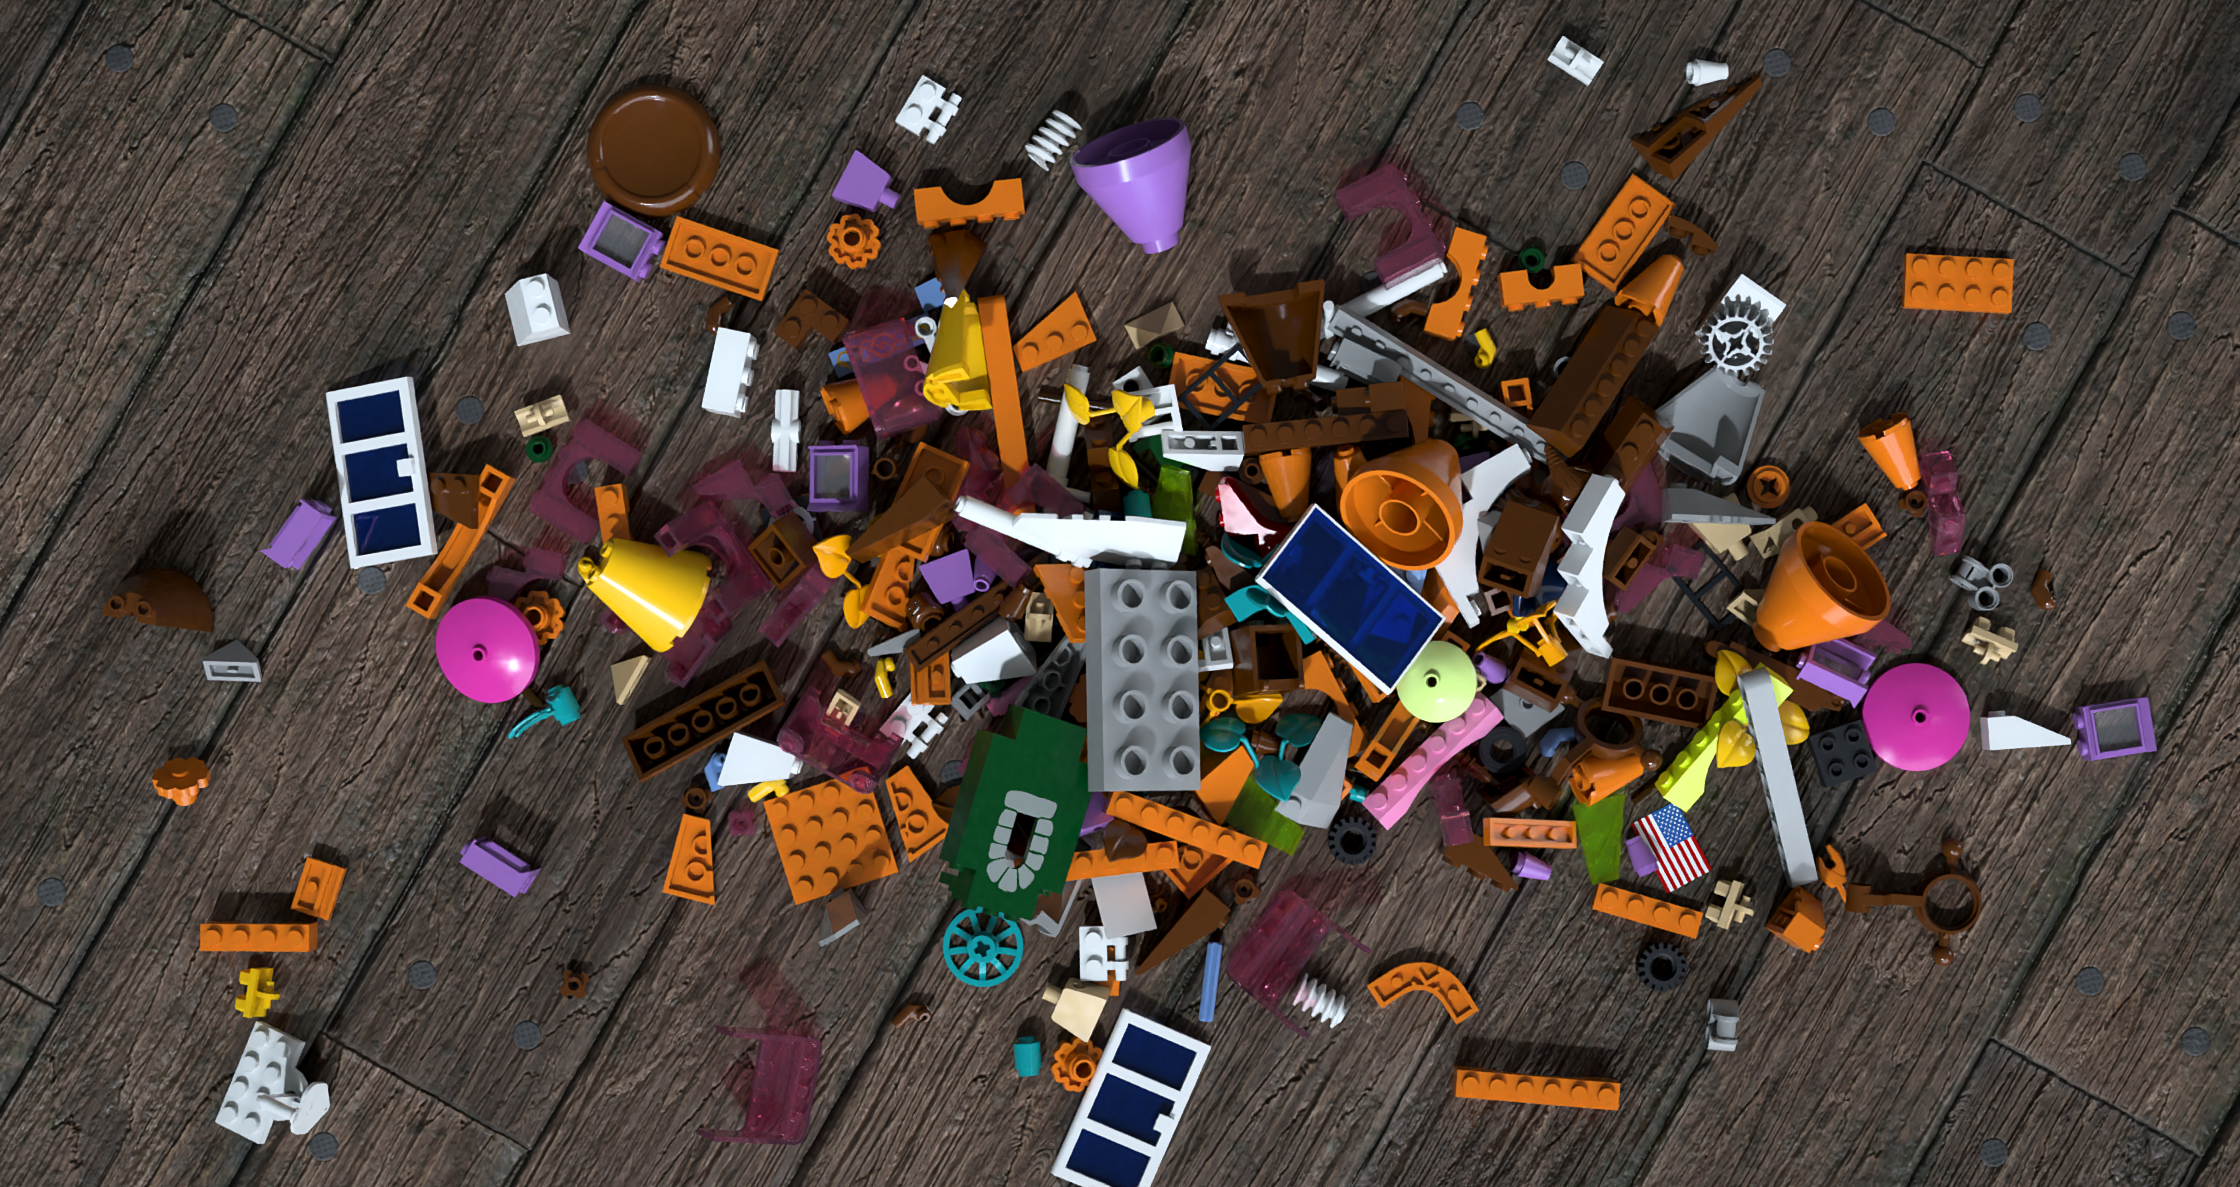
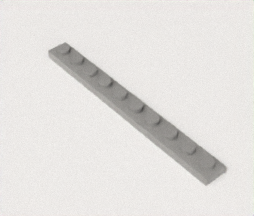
[1327,304,1568,466]

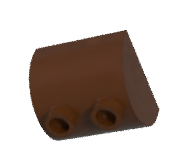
[1477,763,1542,819]

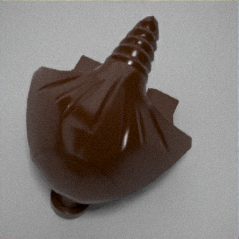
[1527,444,1593,516]

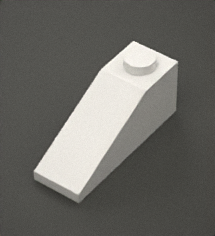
[1161,430,1244,471]
[1980,711,2071,750]

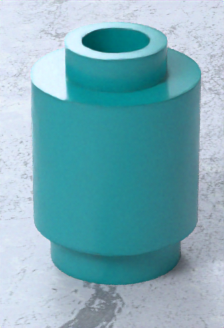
[1123,490,1152,518]
[1013,1036,1042,1077]

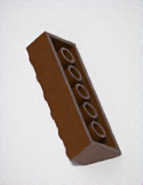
[1526,305,1660,458]
[621,660,786,783]

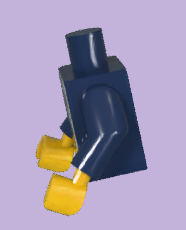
[1507,557,1568,634]

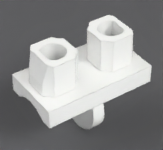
[1547,36,1603,86]

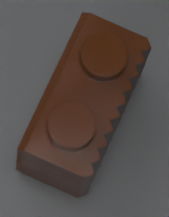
[1602,526,1656,591]

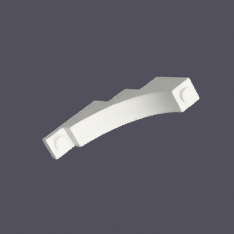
[1435,444,1533,628]
[1553,474,1625,659]

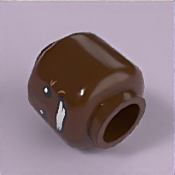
[905,592,945,632]

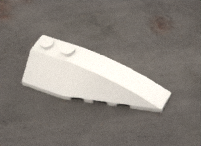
[1012,513,1186,570]

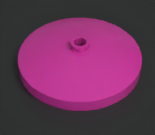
[436,596,540,703]
[1860,663,1970,771]

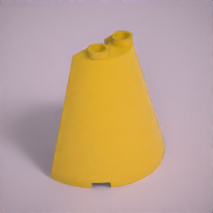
[923,288,993,411]
[587,537,712,652]

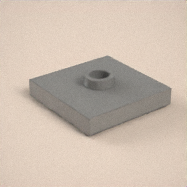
[1488,688,1565,739]

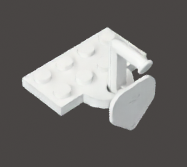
[215,1021,330,1144]

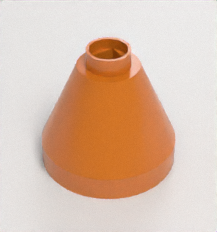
[1340,439,1463,571]
[1752,521,1891,652]

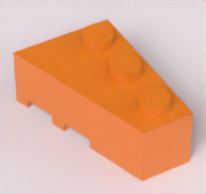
[1765,886,1825,953]

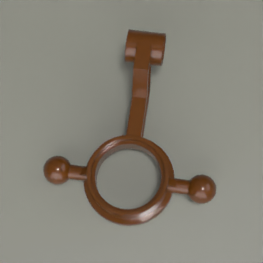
[1526,683,1662,809]
[1845,837,1982,966]

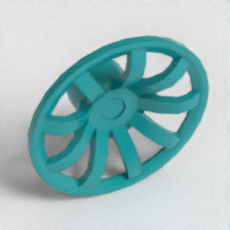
[943,906,1024,987]

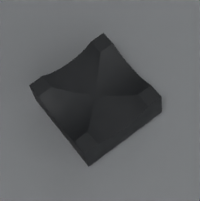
[1806,719,1878,788]

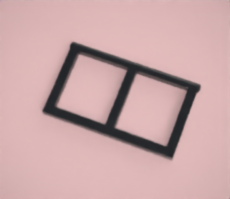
[1177,343,1262,431]
[1665,539,1744,632]

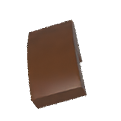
[1663,214,1718,257]

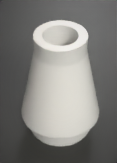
[1686,59,1728,86]

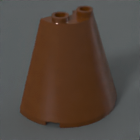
[1218,279,1325,395]
[101,568,214,632]

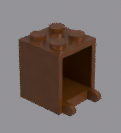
[1229,619,1305,696]

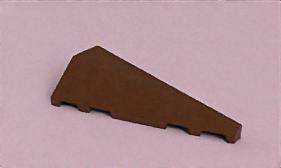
[1631,74,1763,180]
[926,229,987,308]

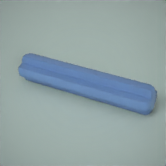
[1199,941,1222,1022]

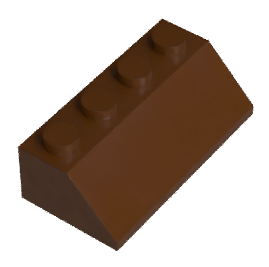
[1583,395,1675,501]
[1601,653,1718,729]

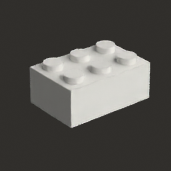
[702,327,760,418]

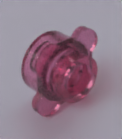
[728,809,756,837]

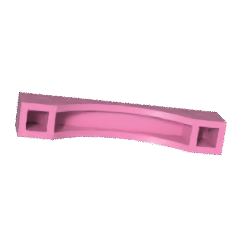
[1362,691,1504,830]

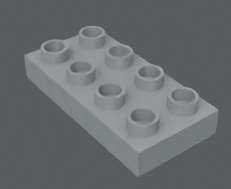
[1084,568,1201,792]

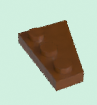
[410,472,479,529]

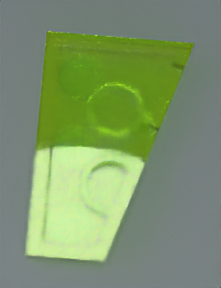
[1151,464,1199,556]
[1224,776,1305,856]
[1572,793,1626,885]

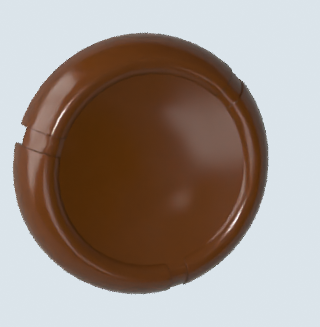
[587,84,721,218]

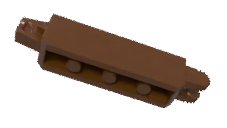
[1702,638,1845,712]

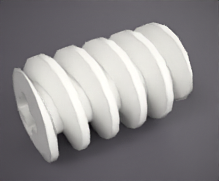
[1025,110,1082,171]
[1292,973,1352,1028]

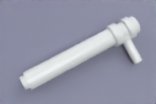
[1320,258,1447,340]
[1205,322,1349,393]
[1037,364,1092,510]
[954,495,1094,568]

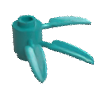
[508,684,582,739]

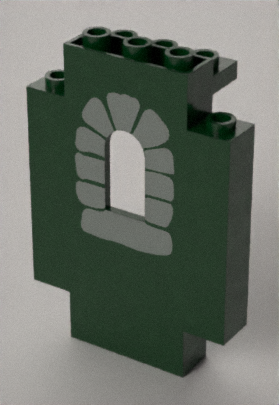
[938,704,1092,923]

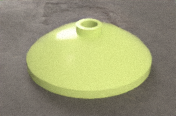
[1396,641,1477,722]

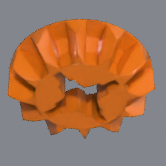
[1746,465,1790,508]

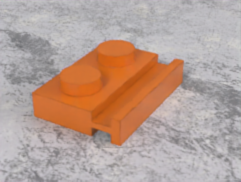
[1830,503,1887,550]
[909,651,951,706]
[290,857,347,921]

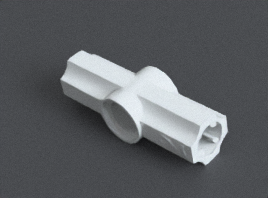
[771,389,801,472]

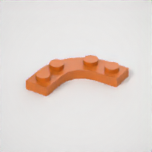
[1366,961,1479,1025]

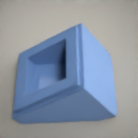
[915,278,946,313]

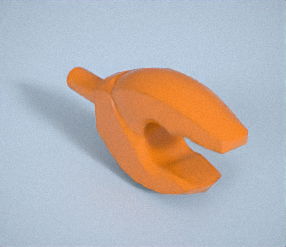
[1816,844,1847,903]

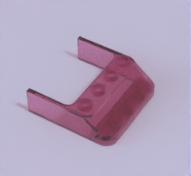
[1226,889,1372,1039]
[696,1025,822,1145]

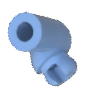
[1539,727,1575,757]
[704,752,727,792]

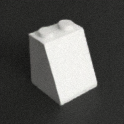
[505,273,571,346]
[1694,274,1786,360]
[950,615,1037,684]
[717,731,805,786]

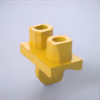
[235,967,281,1018]

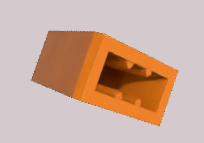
[1189,742,1254,825]

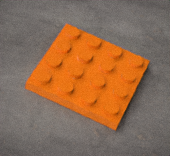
[763,769,899,905]

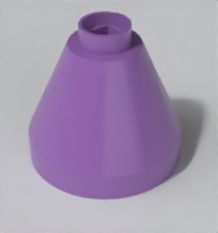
[1070,118,1192,254]

